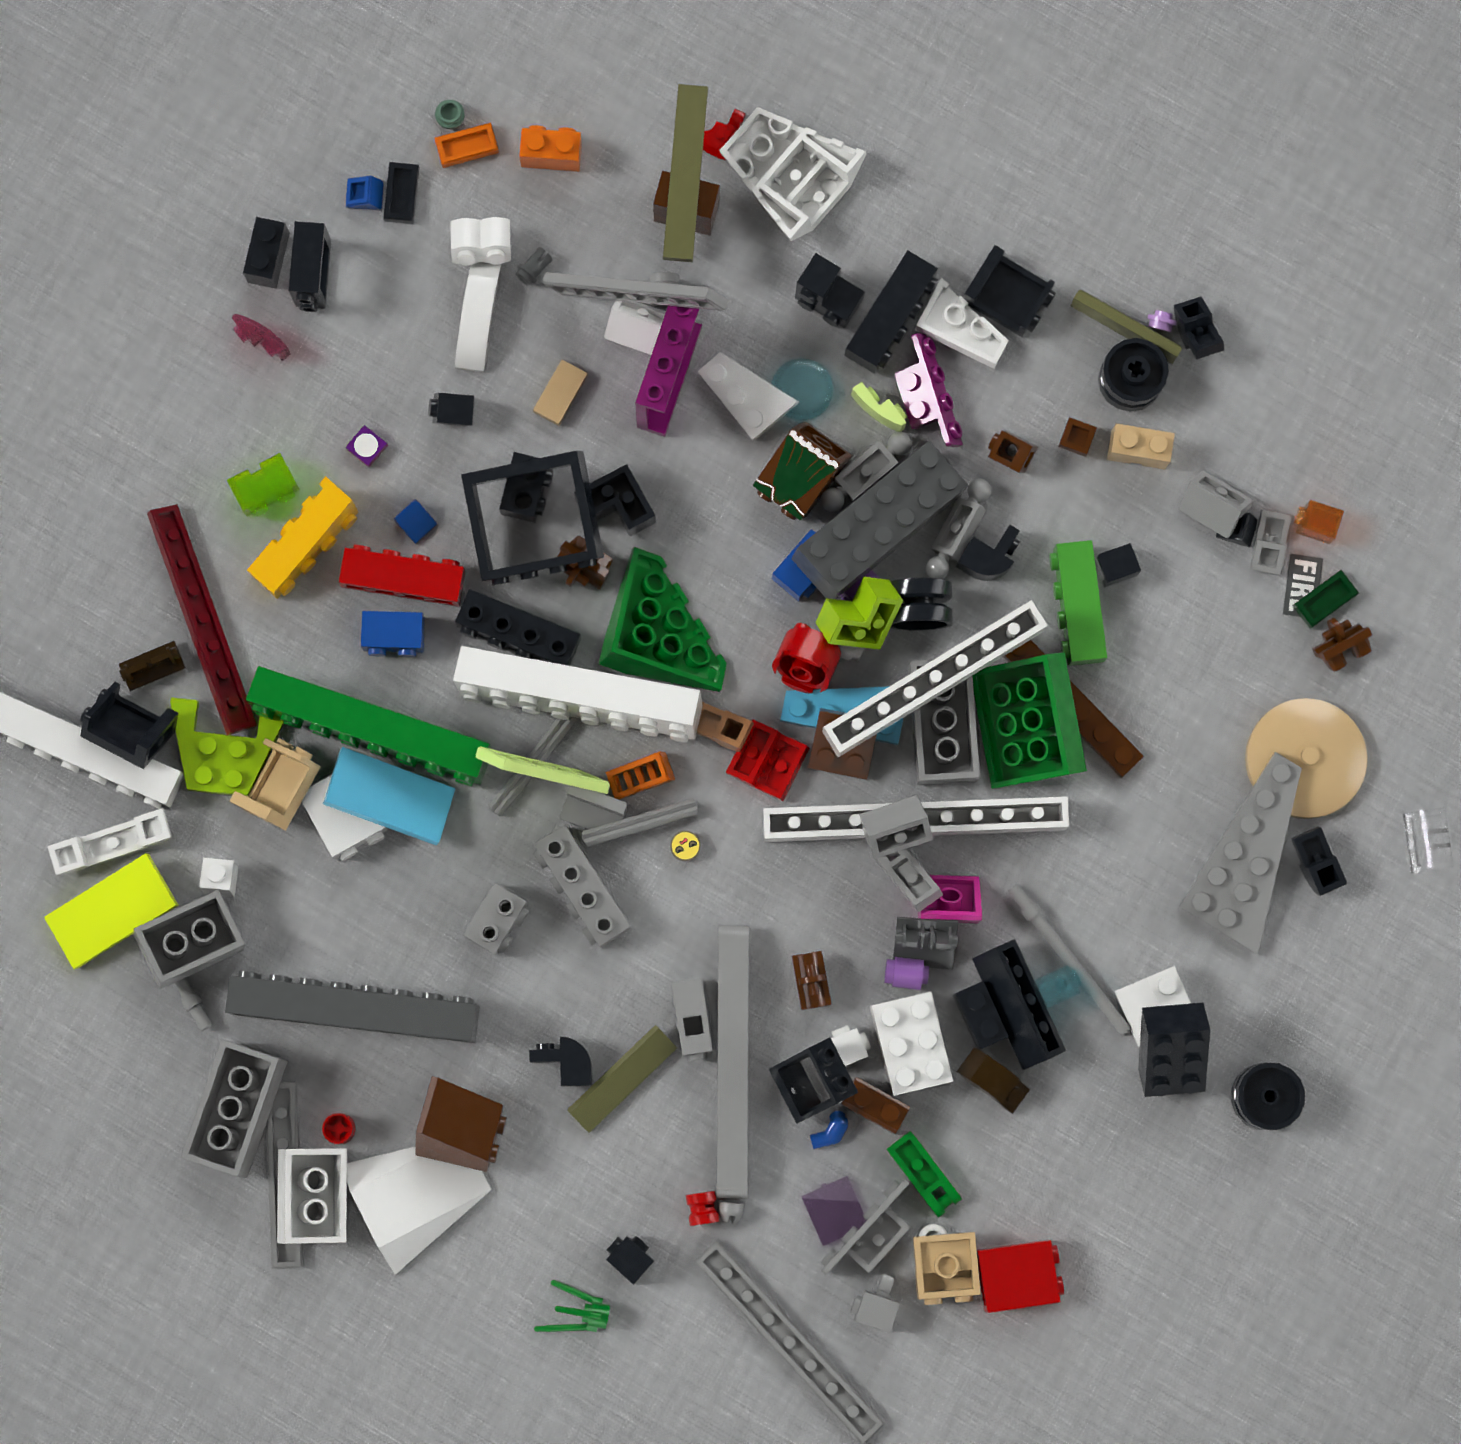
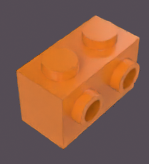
[519,125,582,172]

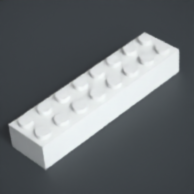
[453,646,703,742]

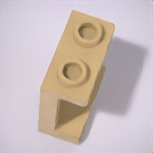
[229,738,321,831]

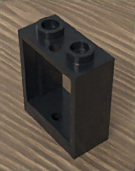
[288,221,331,312]
[769,1037,859,1124]

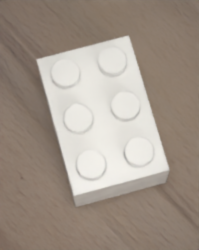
[870,992,953,1096]
[277,1148,347,1244]

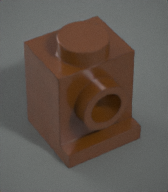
[988,430,1038,473]

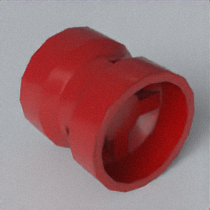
[322,1113,356,1144]
[685,1191,720,1226]

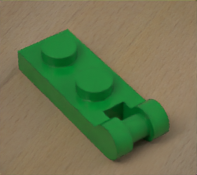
[886,1131,962,1218]

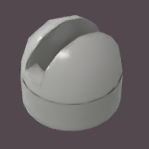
[718,1201,744,1224]

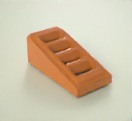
[605,751,675,800]

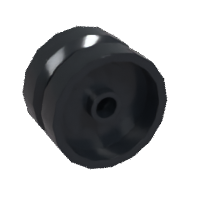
[1098,338,1169,412]
[890,578,953,631]
[1231,1062,1305,1130]

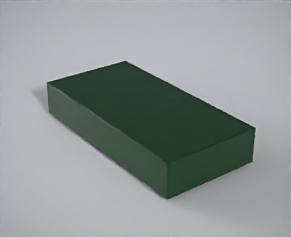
[1292,570,1359,629]

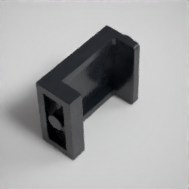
[963,245,1056,338]
[80,682,179,769]

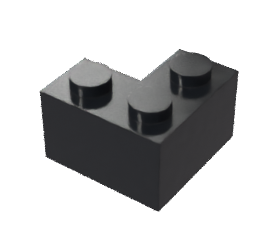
[795,253,865,328]
[574,464,656,536]

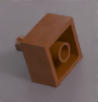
[653,171,720,236]

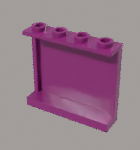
[635,306,702,437]

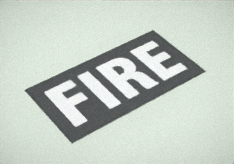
[1283,554,1323,617]

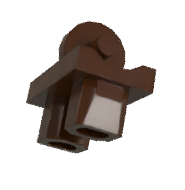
[557,536,613,590]
[1312,618,1372,672]
[792,950,832,1010]

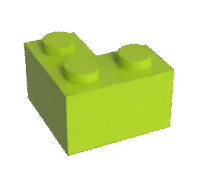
[815,577,903,650]

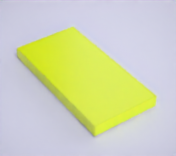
[44,853,179,969]

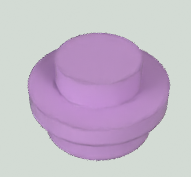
[1147,310,1177,332]

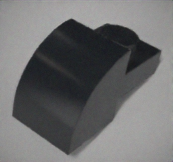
[1174,296,1224,360]
[1291,826,1348,896]

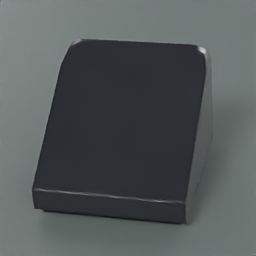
[1216,513,1258,547]

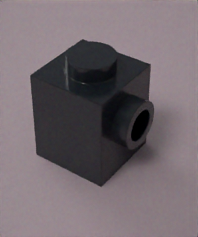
[428,393,474,426]
[606,1235,655,1285]

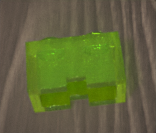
[227,453,300,517]

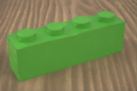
[1049,540,1108,666]

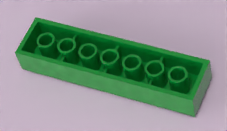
[246,666,492,787]

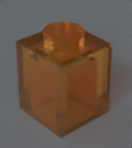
[1294,500,1344,544]

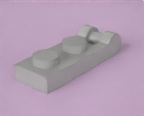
[873,849,943,912]

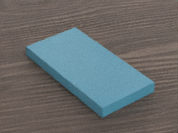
[323,747,456,846]

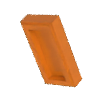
[434,123,499,168]

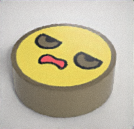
[670,831,701,862]

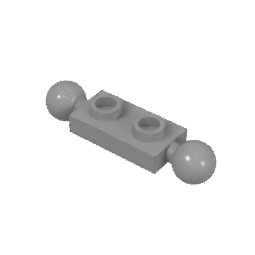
[820,431,912,512]
[926,479,991,579]

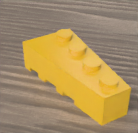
[247,476,358,599]

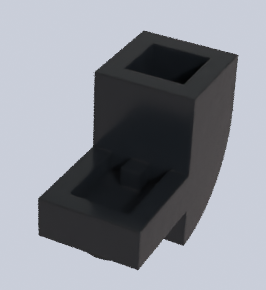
[956,525,1021,581]
[529,1037,592,1087]

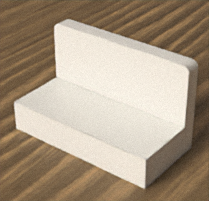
[604,300,666,355]

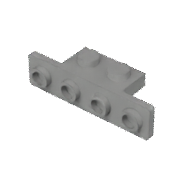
[821,1179,910,1275]

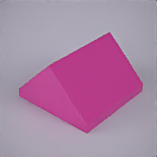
[918,875,982,924]

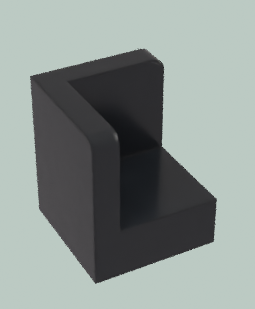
[1097,543,1141,588]

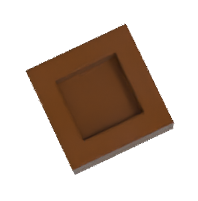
[1058,417,1097,457]

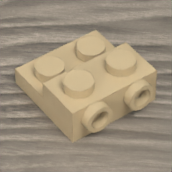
[913,1232,981,1305]

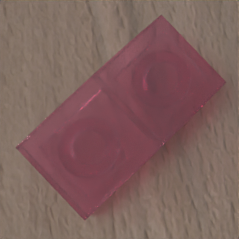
[231,314,291,361]

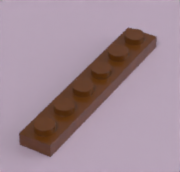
[1003,640,1144,778]

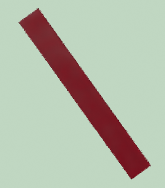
[147,504,257,736]

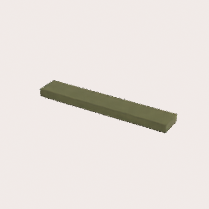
[663,84,708,263]

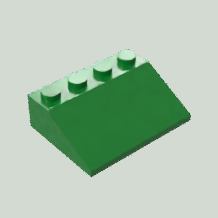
[972,652,1087,789]

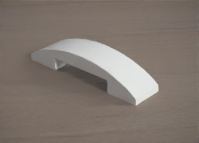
[455,262,502,373]
[47,808,172,875]

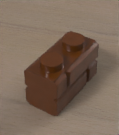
[841,1077,910,1134]

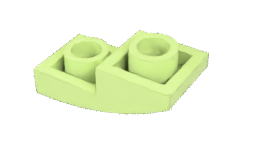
[851,382,907,432]

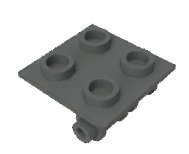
[893,917,958,970]

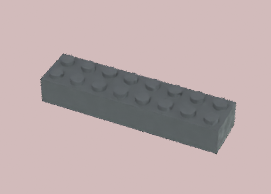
[225,971,480,1043]

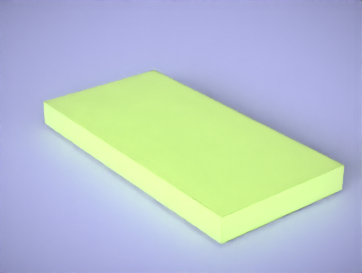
[475,746,610,794]

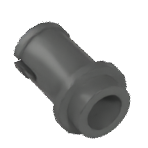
[516,247,553,285]

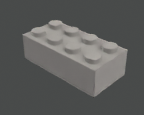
[908,659,980,785]
[181,1039,288,1178]

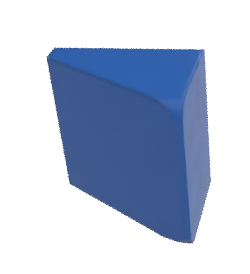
[346,175,384,210]
[394,499,437,544]

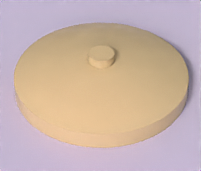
[1245,698,1367,819]

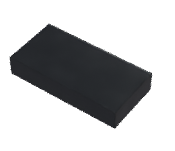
[383,162,420,224]

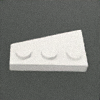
[915,277,1009,369]
[697,352,800,440]

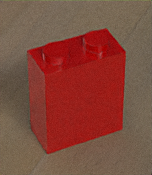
[977,1239,1064,1313]

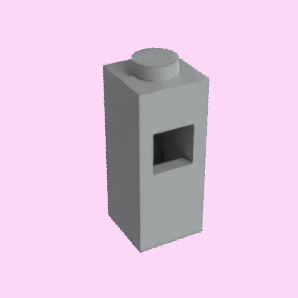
[671,978,713,1061]

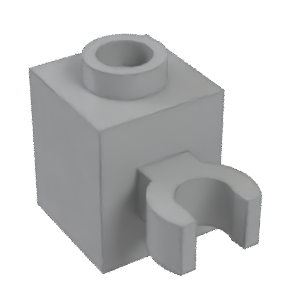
[850,1274,900,1333]

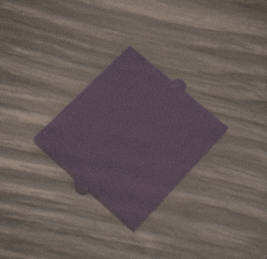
[801,1176,866,1246]

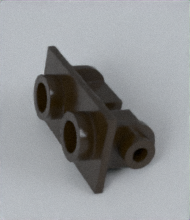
[119,641,186,691]

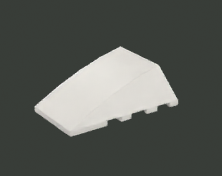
[720,107,867,241]
[347,1147,492,1275]

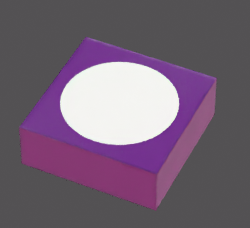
[345,425,388,468]

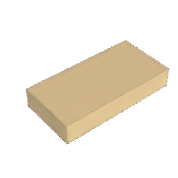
[533,360,588,426]

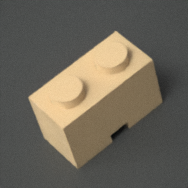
[1107,423,1175,470]

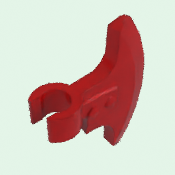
[703,108,746,160]

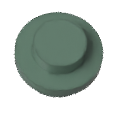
[435,100,465,129]

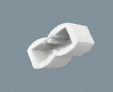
[450,217,511,266]

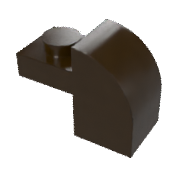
[956,1047,1030,1114]

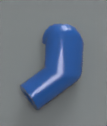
[810,1111,849,1150]

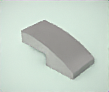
[1250,509,1292,575]

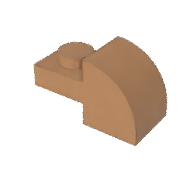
[697,702,754,752]

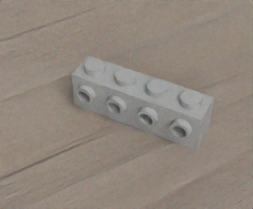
[533,825,631,948]

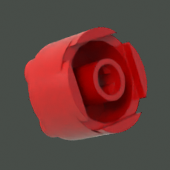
[772,623,841,693]

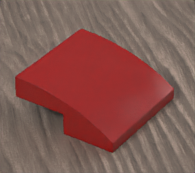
[726,719,810,801]

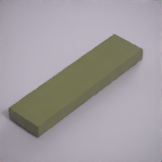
[1070,290,1182,364]
[567,1025,677,1133]

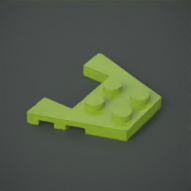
[170,697,284,797]

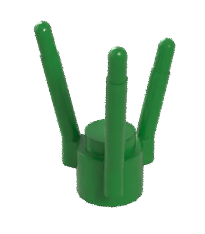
[534,1279,610,1332]

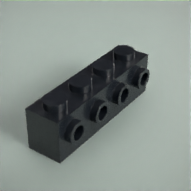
[844,250,939,374]
[455,589,581,666]
[972,939,1066,1070]

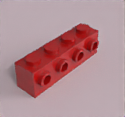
[338,544,466,607]

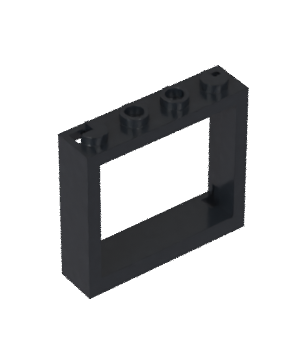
[461,450,604,586]

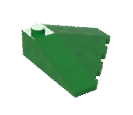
[599,547,727,692]

